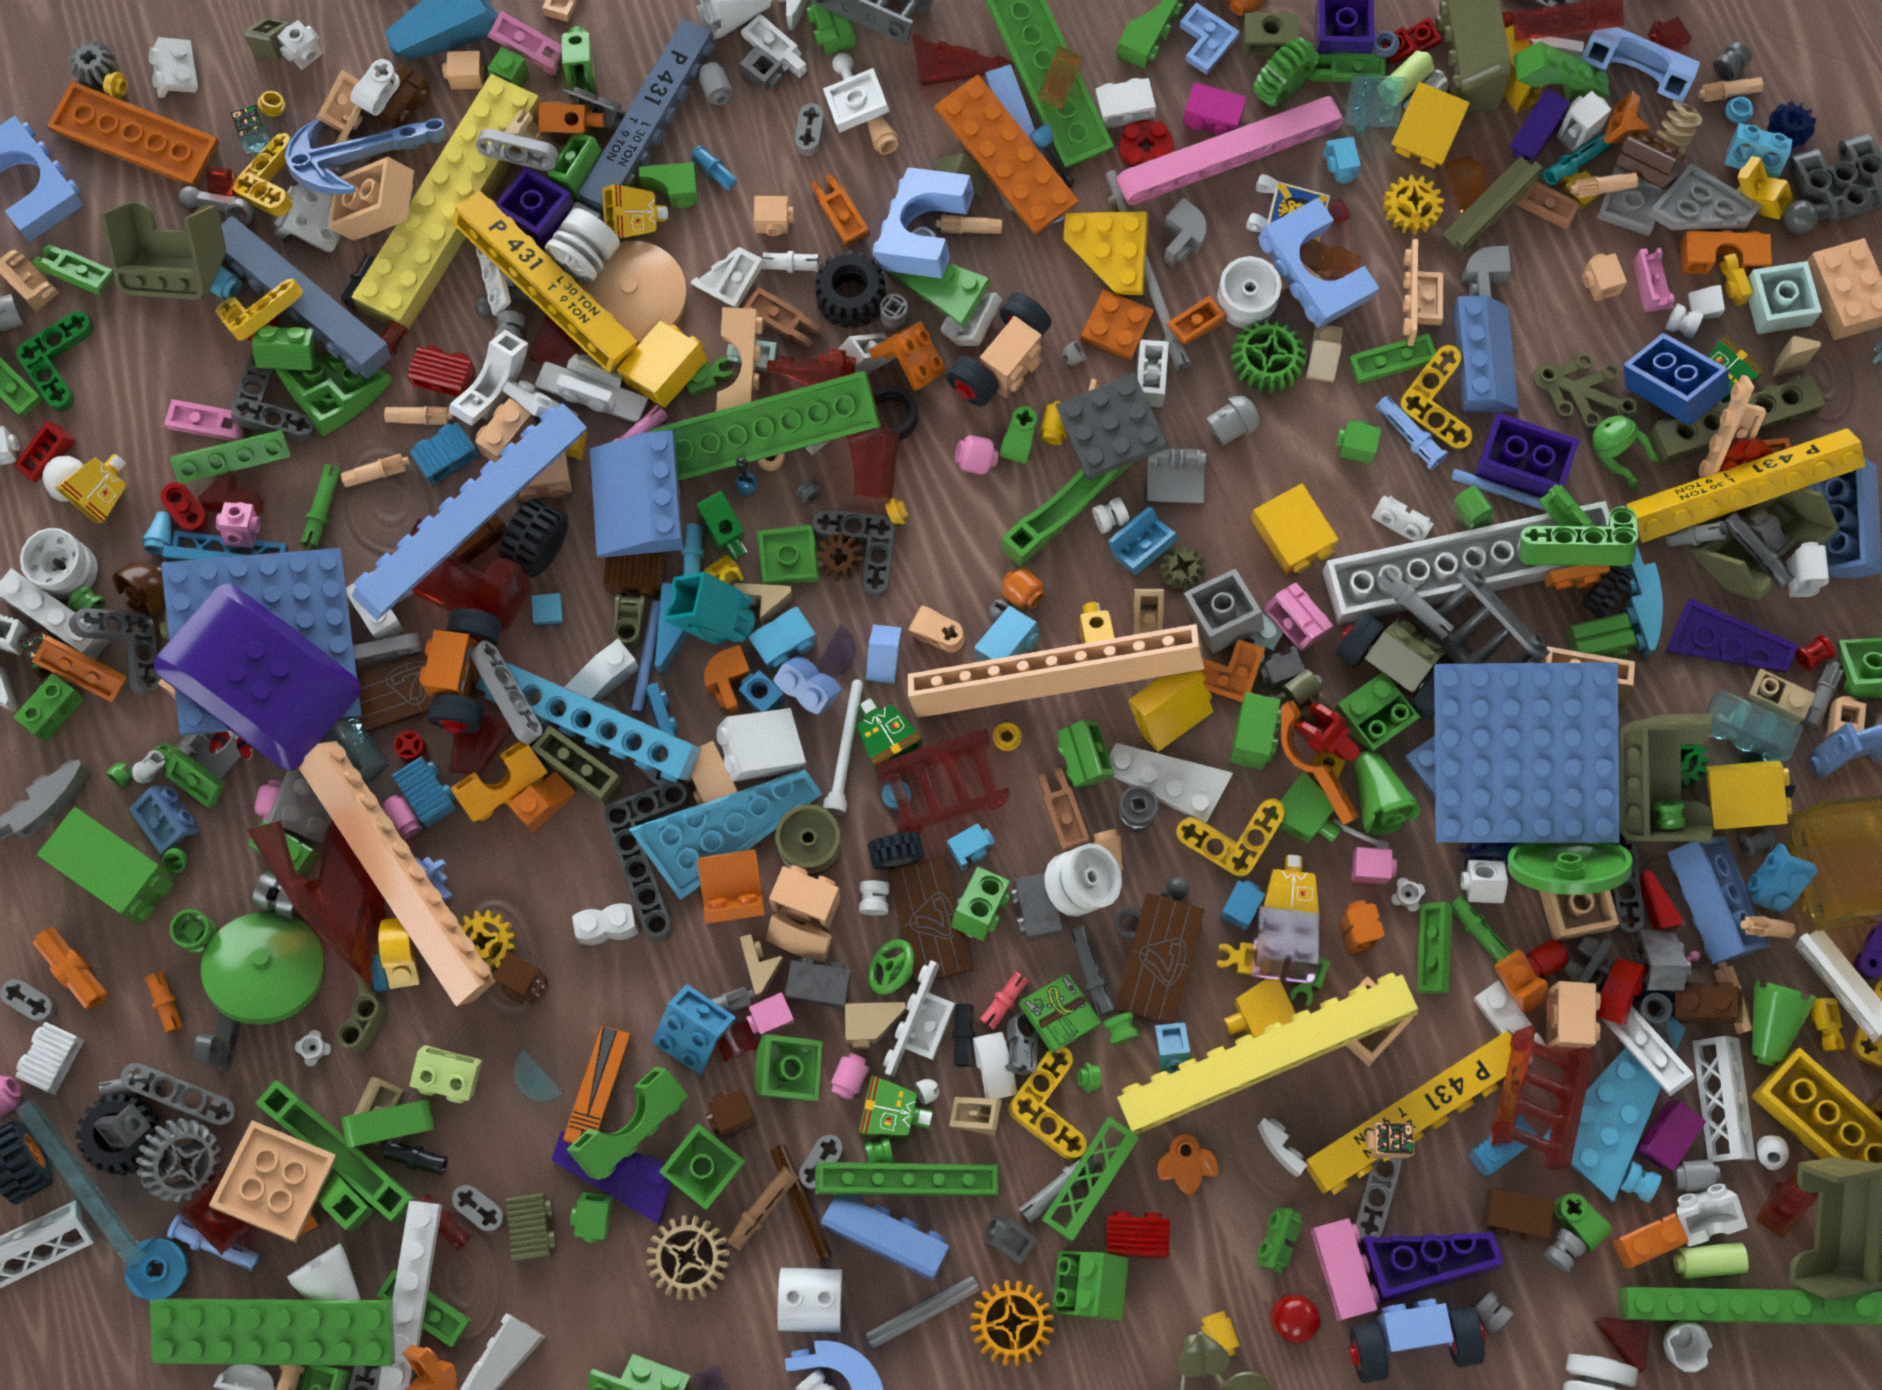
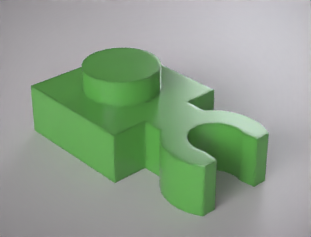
[686,357,734,398]
[1289,950,1331,1008]

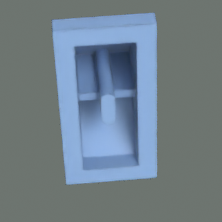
[866,624,902,684]

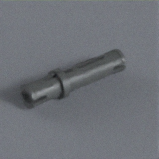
[1724,512,1795,589]
[1068,926,1116,1017]

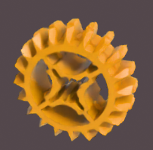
[970,1280,1054,1366]

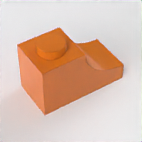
[508,771,576,834]

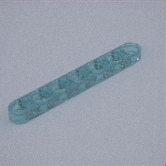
[16,1098,146,1268]

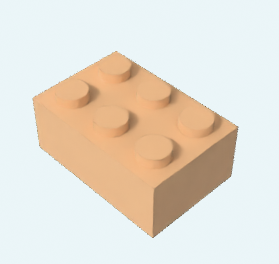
[328,157,414,241]
[1807,238,1882,340]

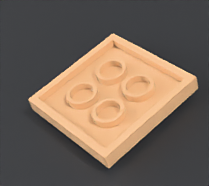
[209,1120,337,1243]

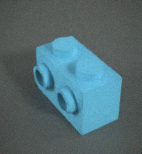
[974,605,1040,662]

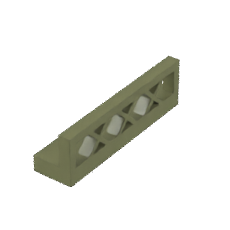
[1442,156,1542,256]

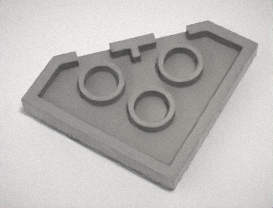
[1648,163,1762,230]

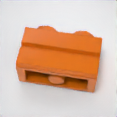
[1338,900,1385,955]
[1612,1213,1689,1269]

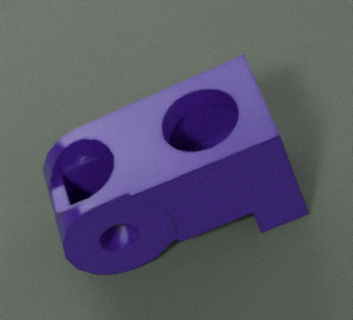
[1853,921,1882,980]

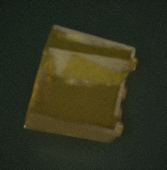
[1783,795,1882,931]

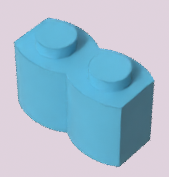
[749,607,817,670]

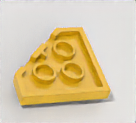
[1063,211,1148,295]

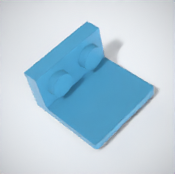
[652,984,736,1075]

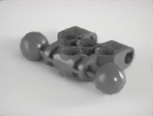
[1783,133,1882,235]

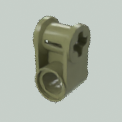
[613,593,647,651]

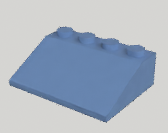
[590,430,684,558]

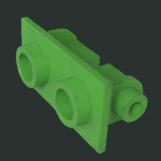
[1538,484,1595,526]
[1256,1207,1303,1274]

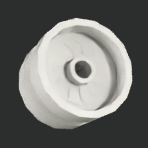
[1216,256,1282,328]
[1045,843,1122,917]
[1562,1354,1638,1390]

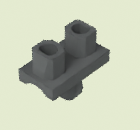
[1562,935,1615,988]

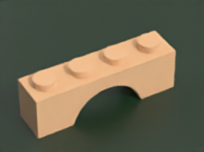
[716,307,763,411]

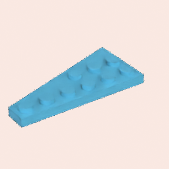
[628,769,822,900]
[1541,1008,1686,1203]

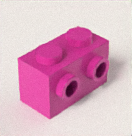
[1183,82,1247,136]

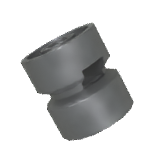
[1118,786,1158,832]
[252,870,308,920]

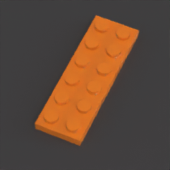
[934,75,1079,236]
[47,81,220,187]

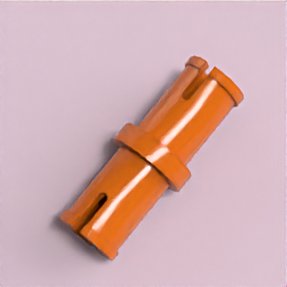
[145,971,184,1034]

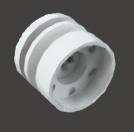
[545,208,620,283]
[20,528,98,600]

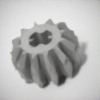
[68,39,117,88]

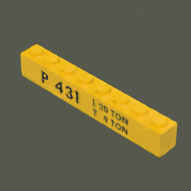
[452,191,637,373]
[1626,428,1866,543]
[1305,1030,1528,1195]

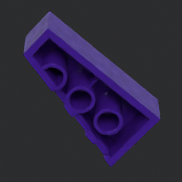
[1361,1232,1504,1303]

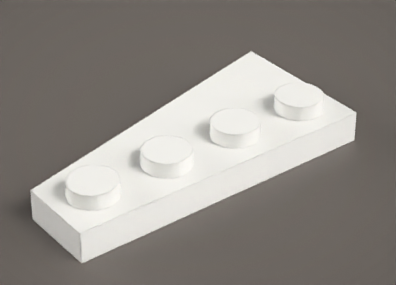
[1109,743,1233,823]

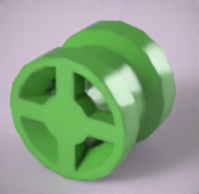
[68,585,106,612]
[1654,799,1686,829]
[1104,1012,1140,1045]
[864,1136,894,1163]

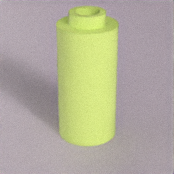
[1377,51,1435,107]
[1673,1242,1749,1279]

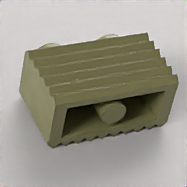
[506,1193,557,1262]

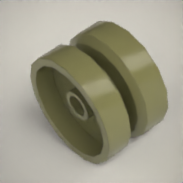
[775,804,842,876]

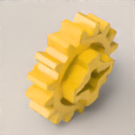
[1382,174,1444,235]
[460,910,517,975]

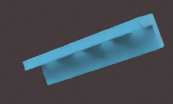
[162,531,288,562]

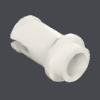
[132,750,165,783]

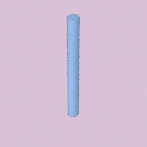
[1451,469,1547,512]
[631,601,660,714]

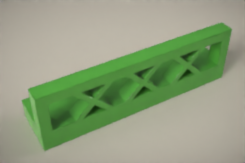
[1041,1116,1139,1242]

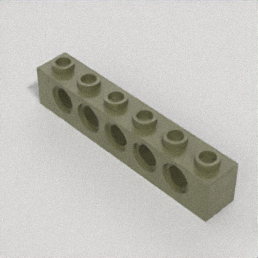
[1648,375,1826,466]

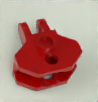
[1293,704,1360,761]

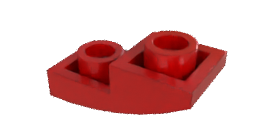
[1382,17,1443,64]
[1596,958,1647,1025]

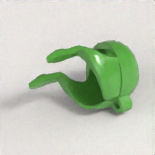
[1591,416,1661,490]

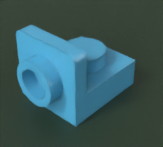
[1155,1022,1190,1073]

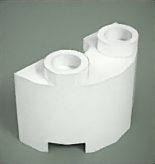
[1677,1184,1748,1247]

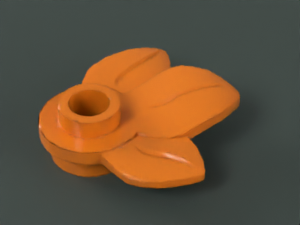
[1157,1134,1218,1196]

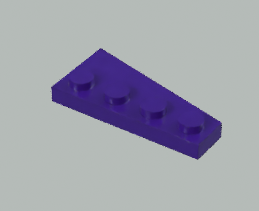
[1664,598,1798,673]
[552,1131,673,1225]

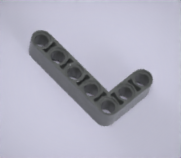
[604,781,689,942]

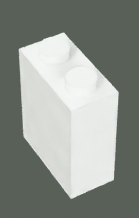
[716,708,806,782]

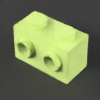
[409,1045,482,1103]

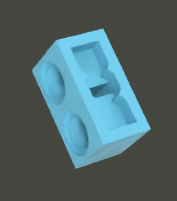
[1724,123,1792,179]

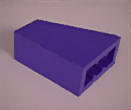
[1510,88,1571,163]

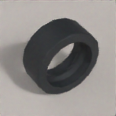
[869,385,918,442]

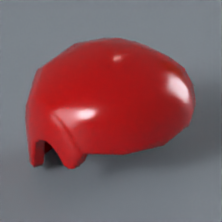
[1270,1294,1321,1343]

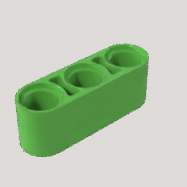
[1454,485,1493,531]
[341,1099,435,1148]

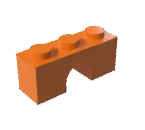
[1679,229,1772,276]

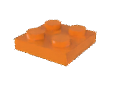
[1080,289,1154,361]

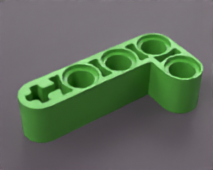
[1519,506,1638,566]

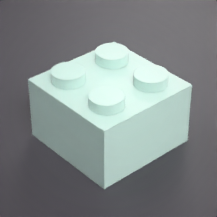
[1748,261,1822,334]

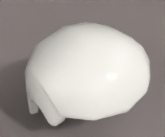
[43,456,83,502]
[1663,1321,1712,1373]

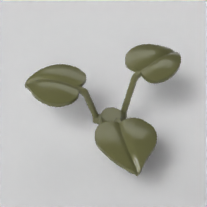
[1176,1331,1273,1390]

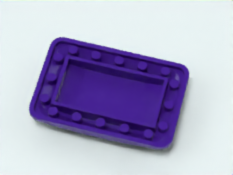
[154,584,361,771]

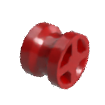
[394,730,427,764]

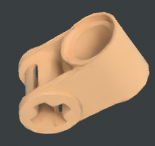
[907,606,965,653]

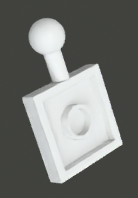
[823,53,890,133]

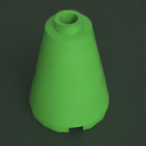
[1353,751,1421,836]
[1751,980,1817,1067]

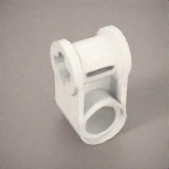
[350,59,400,116]

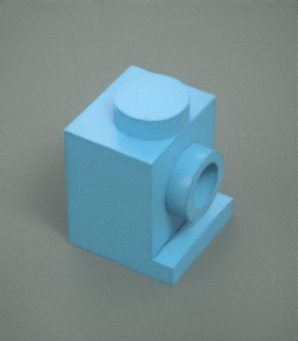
[1323,137,1361,183]
[947,823,995,872]

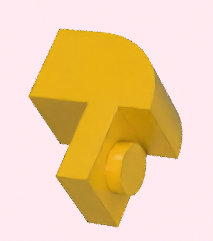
[1737,156,1794,220]
[379,918,421,989]

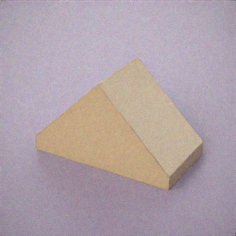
[949,1097,1002,1136]

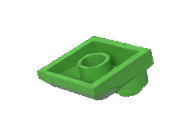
[1837,638,1882,699]
[754,1034,823,1102]
[659,1123,746,1210]

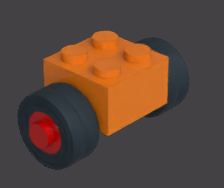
[419,608,502,733]

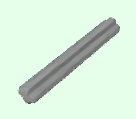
[866,1276,979,1348]

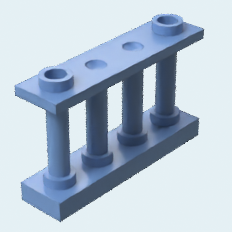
[1808,722,1882,782]

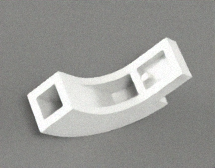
[449,330,528,426]

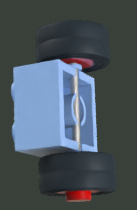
[1348,1298,1486,1383]

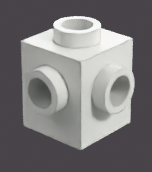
[277,20,323,70]

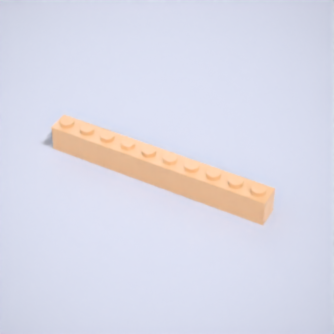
[908,624,1205,718]
[299,741,496,1007]

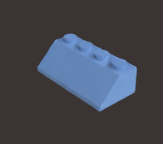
[1452,295,1519,414]
[1808,457,1882,578]
[1667,836,1771,964]
[820,1195,950,1282]

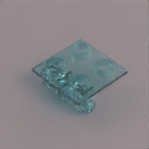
[1344,75,1407,134]

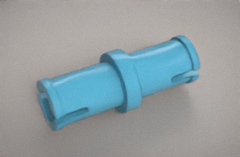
[681,524,704,576]

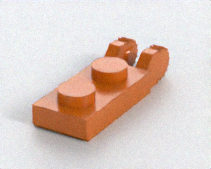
[810,173,870,247]

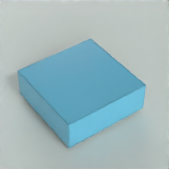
[531,593,563,626]

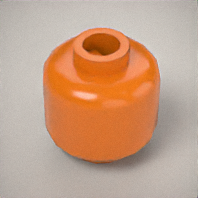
[1002,568,1045,611]

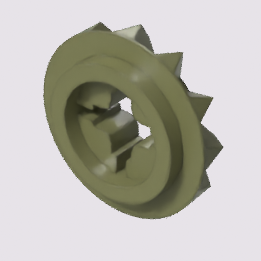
[1159,545,1206,590]

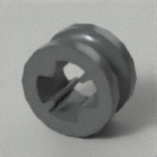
[795,478,824,506]

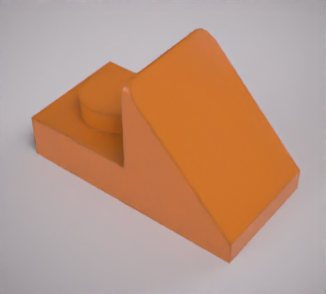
[1603,91,1650,144]
[1493,949,1548,1014]

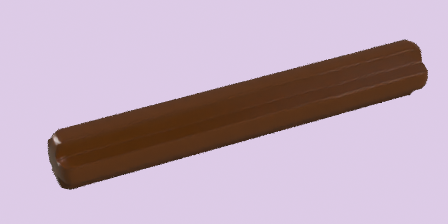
[770,1144,831,1261]

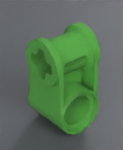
[999,406,1037,464]
[1553,1193,1613,1253]

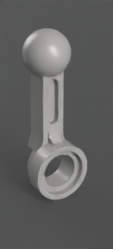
[179,186,254,226]

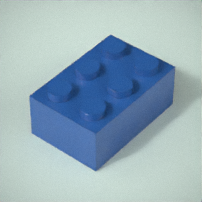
[1623,333,1730,426]

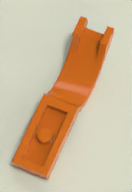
[1281,701,1359,825]

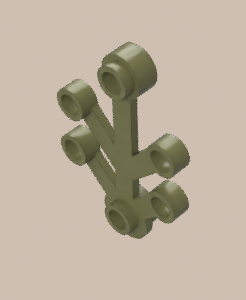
[1533,353,1638,431]

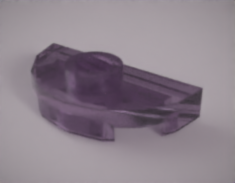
[816,624,856,677]

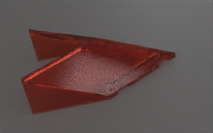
[247,820,386,984]

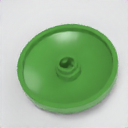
[1508,843,1632,895]
[201,911,325,1025]

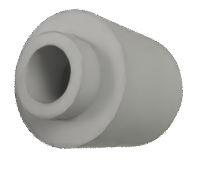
[699,62,733,105]
[1672,1159,1721,1193]

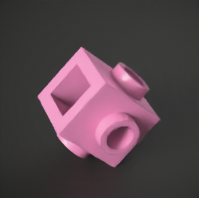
[216,502,261,548]

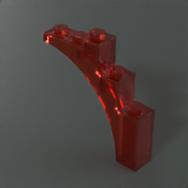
[767,349,899,499]

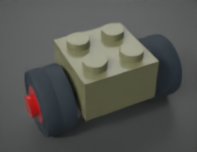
[1335,613,1445,721]

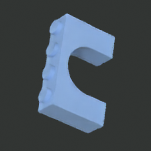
[1580,20,1700,103]
[0,116,84,243]
[873,167,974,278]
[1258,198,1380,329]

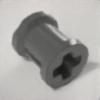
[1738,825,1778,858]

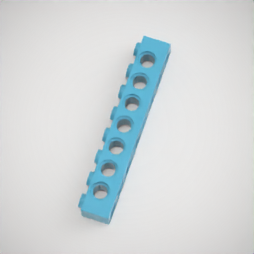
[476,661,702,783]

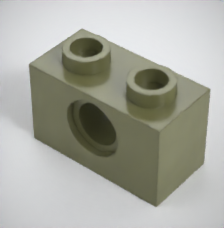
[1242,11,1300,57]

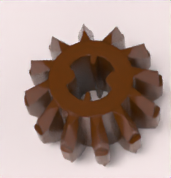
[815,532,864,581]

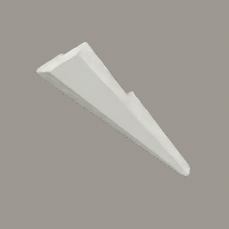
[460,1313,545,1390]

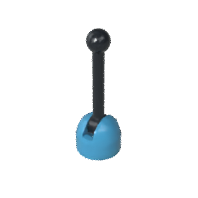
[1029,123,1074,187]
[735,457,758,496]

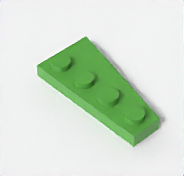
[885,263,991,329]

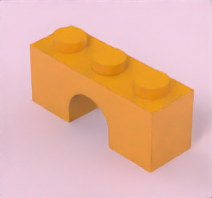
[450,741,548,823]

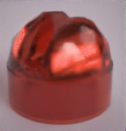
[1328,198,1351,223]

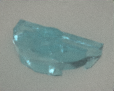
[514,1049,565,1103]

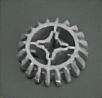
[136,1118,221,1203]

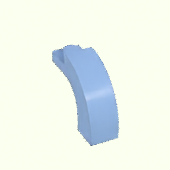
[785,1341,884,1390]

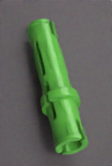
[300,464,342,549]
[1451,894,1512,962]

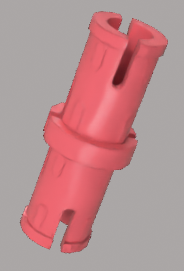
[979,971,1030,1031]

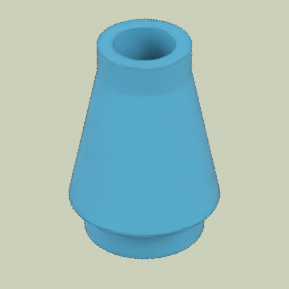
[142,512,173,556]

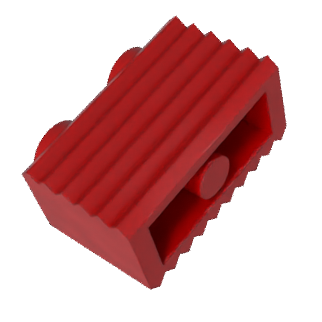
[407,345,475,398]
[1106,1211,1170,1258]

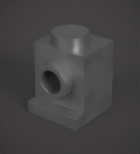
[740,45,784,93]
[1744,509,1790,553]
[1258,646,1305,691]

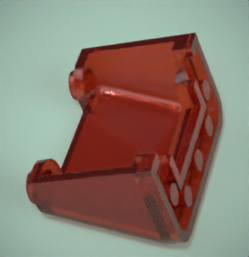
[410,518,532,632]

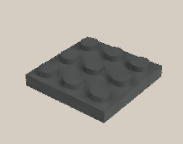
[1055,373,1167,480]

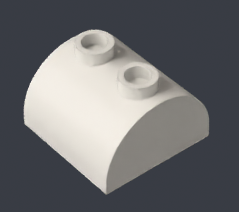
[778,1267,843,1333]

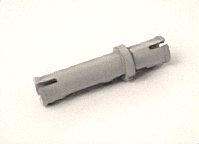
[1376,568,1454,640]
[1018,1155,1102,1224]

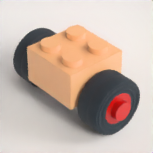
[946,292,1052,407]

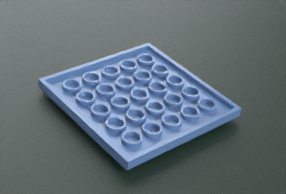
[161,548,361,736]
[1434,662,1619,843]

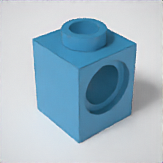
[738,670,785,713]
[1220,880,1265,931]

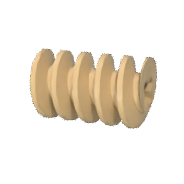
[1654,101,1702,154]

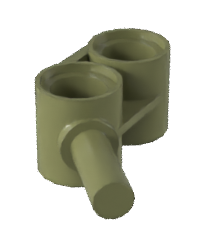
[1282,669,1332,726]
[336,967,387,1054]

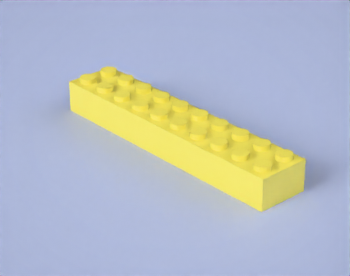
[351,74,541,334]
[1117,973,1418,1135]

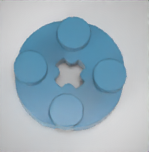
[125,1238,191,1301]

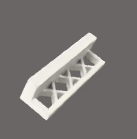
[1795,927,1882,1043]
[1692,1036,1756,1163]
[0,1200,94,1288]

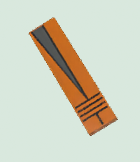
[563,1026,631,1144]

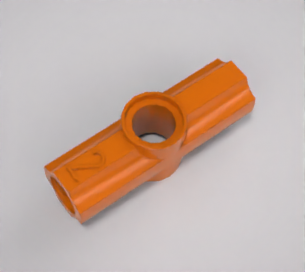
[32,926,109,1011]

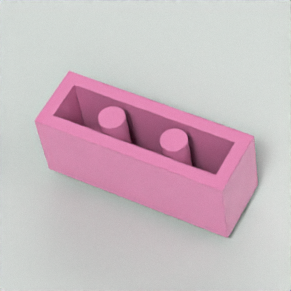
[1310,1218,1380,1321]

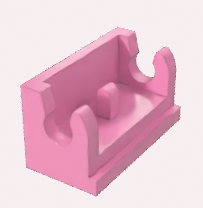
[1632,248,1675,313]

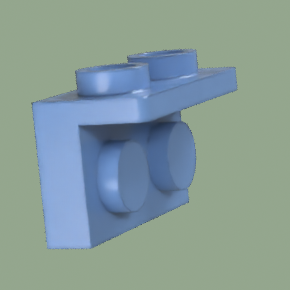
[129,785,200,855]

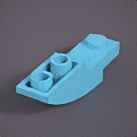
[1619,546,1663,659]

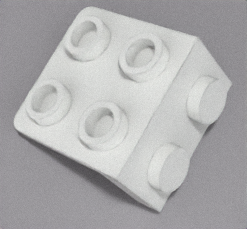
[273,183,341,253]

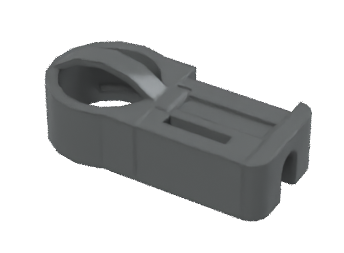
[1005,1012,1039,1076]

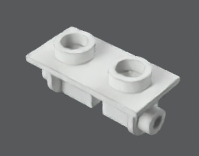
[1371,495,1434,542]

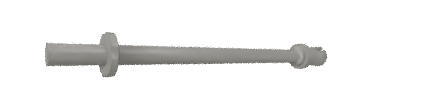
[1106,170,1192,371]

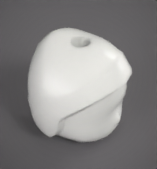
[1756,1135,1789,1170]

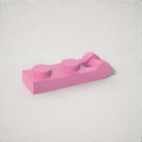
[488,11,562,75]
[164,399,246,442]

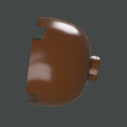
[112,561,166,619]

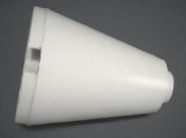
[696,0,773,40]
[287,1243,361,1300]

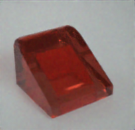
[205,166,237,199]
[717,1020,758,1062]

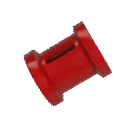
[1795,635,1835,671]

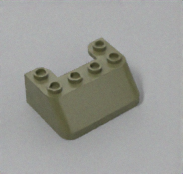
[1435,0,1511,113]
[100,201,226,300]
[1688,488,1839,601]
[1618,714,1713,842]
[1789,1157,1882,1300]

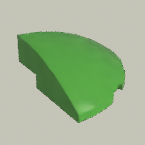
[275,353,392,437]

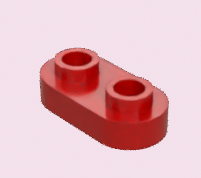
[160,482,208,533]

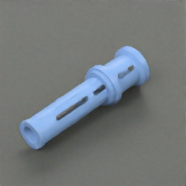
[1375,395,1449,471]
[167,1212,262,1273]

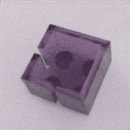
[1252,906,1319,983]

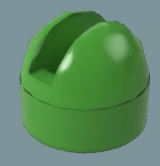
[106,762,132,788]
[161,847,187,873]

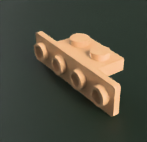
[316,58,383,144]
[1403,239,1443,346]
[1699,375,1766,478]

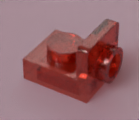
[1648,17,1692,51]

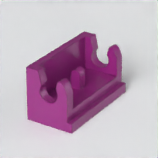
[1635,1101,1706,1171]

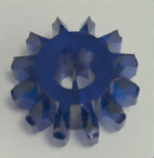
[1767,100,1816,149]

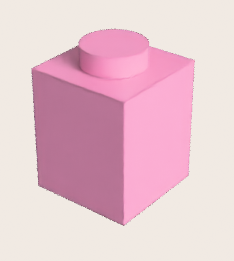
[1351,847,1397,885]
[746,992,795,1037]

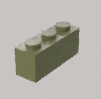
[531,725,623,807]

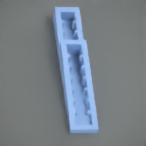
[985,64,1065,225]

